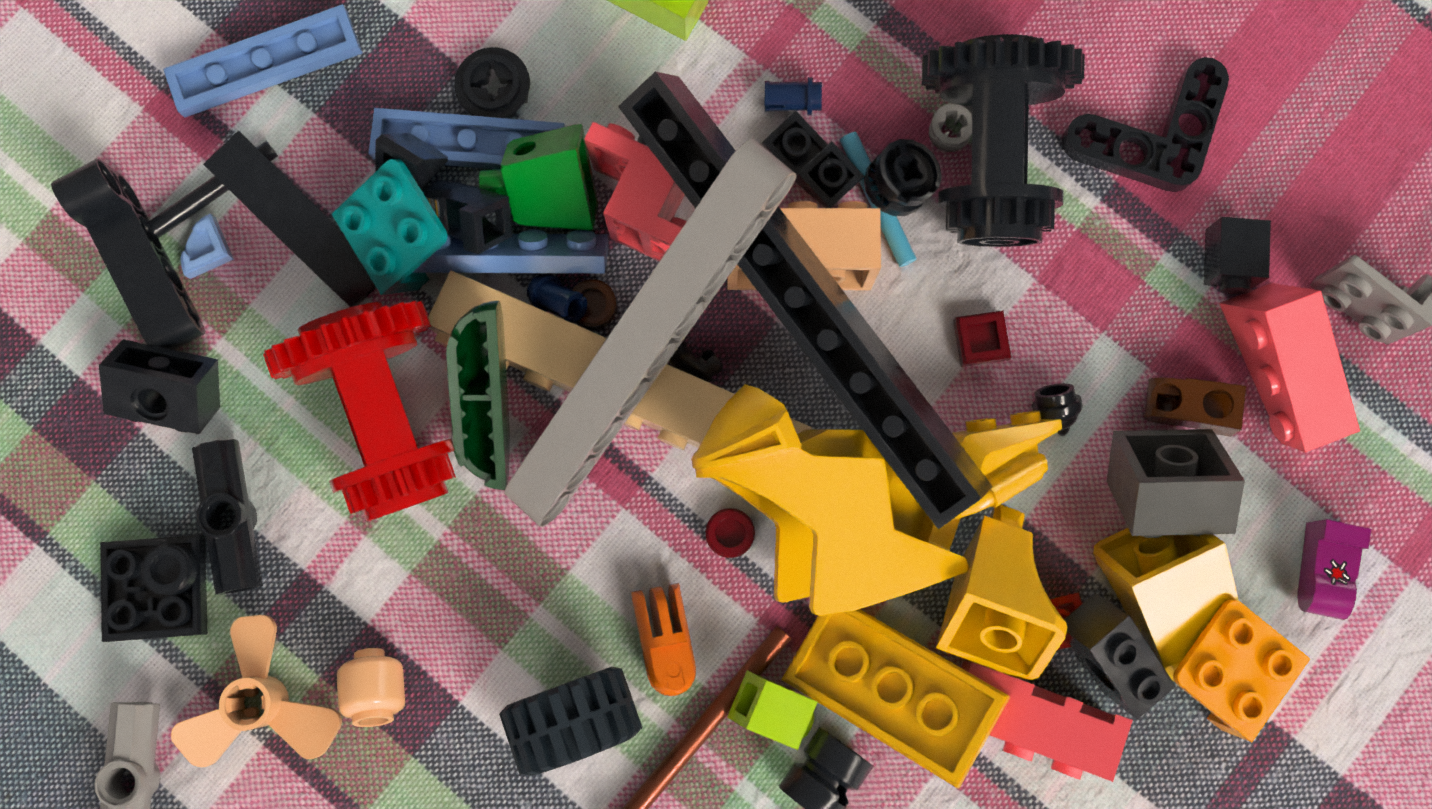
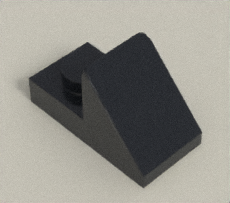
[375,133,448,191]

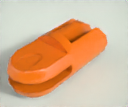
[631,583,696,696]

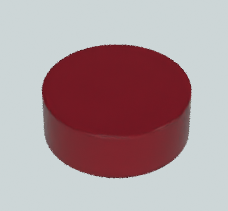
[706,508,755,558]

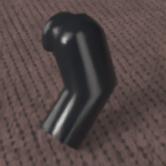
[669,340,723,382]

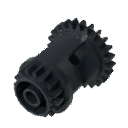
[922,34,1085,247]

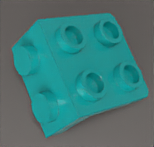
[332,159,448,295]

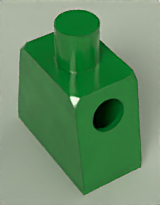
[479,124,599,230]

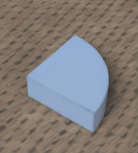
[180,213,234,279]

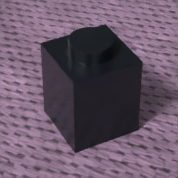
[1204,217,1271,294]

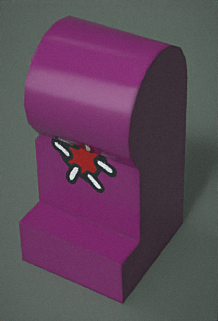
[1297,519,1372,620]

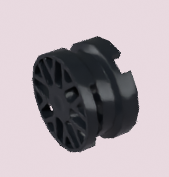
[864,139,942,216]

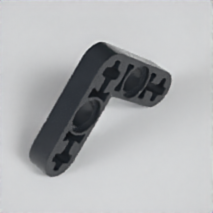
[1062,57,1229,192]

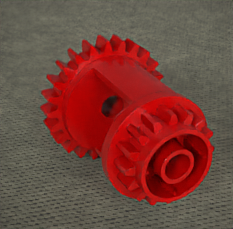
[263,301,456,522]

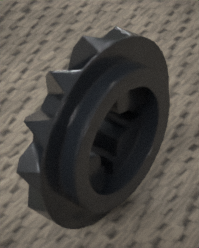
[454,47,531,118]

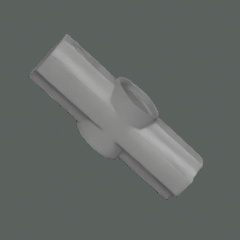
[94,702,161,809]

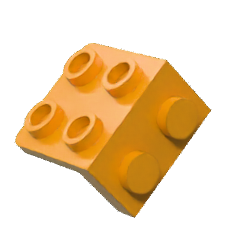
[1173,599,1310,742]

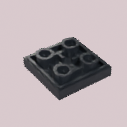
[100,535,208,642]

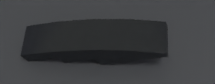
[203,130,376,307]

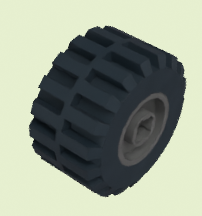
[499,667,643,776]

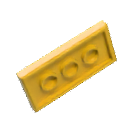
[781,609,1010,789]

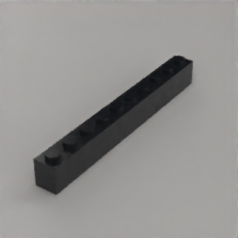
[618,71,993,530]

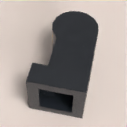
[422,181,512,254]

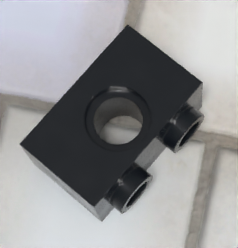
[99,339,220,434]
[1064,593,1176,719]

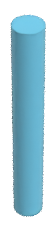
[840,132,917,267]

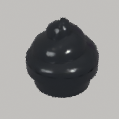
[1032,383,1083,436]

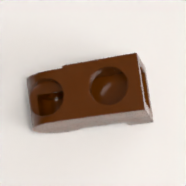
[1144,377,1246,437]

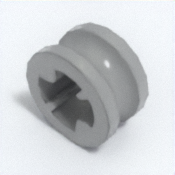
[929,104,972,152]

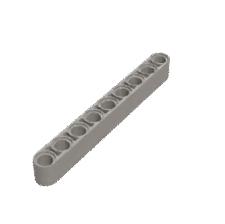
[504,139,796,528]

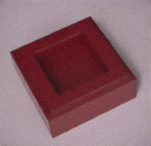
[953,311,1012,367]

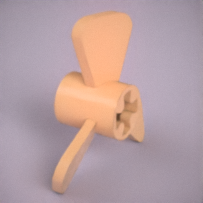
[171,615,342,767]

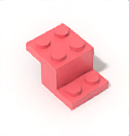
[584,122,687,261]

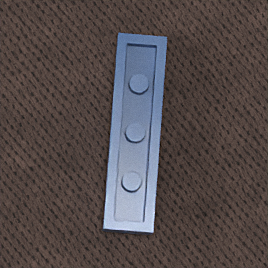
[163,4,363,118]
[369,108,565,169]
[412,229,608,274]

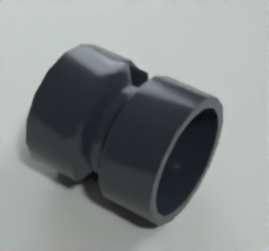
[779,727,874,809]

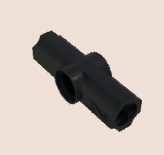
[192,439,263,595]

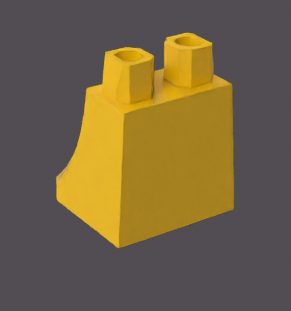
[936,505,1067,680]
[1093,528,1239,681]

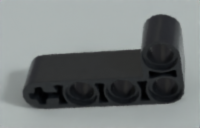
[51,158,206,350]

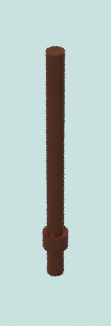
[622,626,791,809]

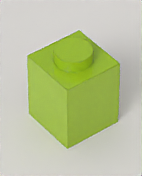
[727,670,818,750]

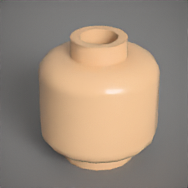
[337,648,405,727]

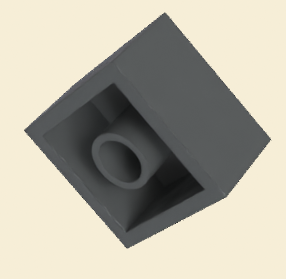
[1107,429,1245,538]

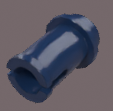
[764,77,822,116]
[527,274,587,323]

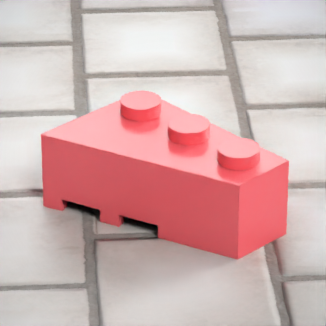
[1219,283,1360,453]
[961,661,1133,782]

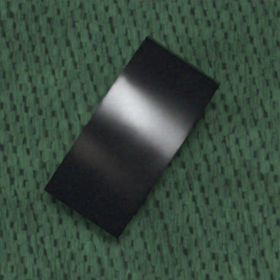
[761,111,864,208]

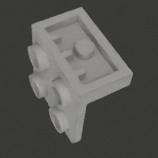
[1310,255,1432,345]

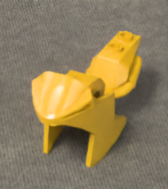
[691,384,1062,616]

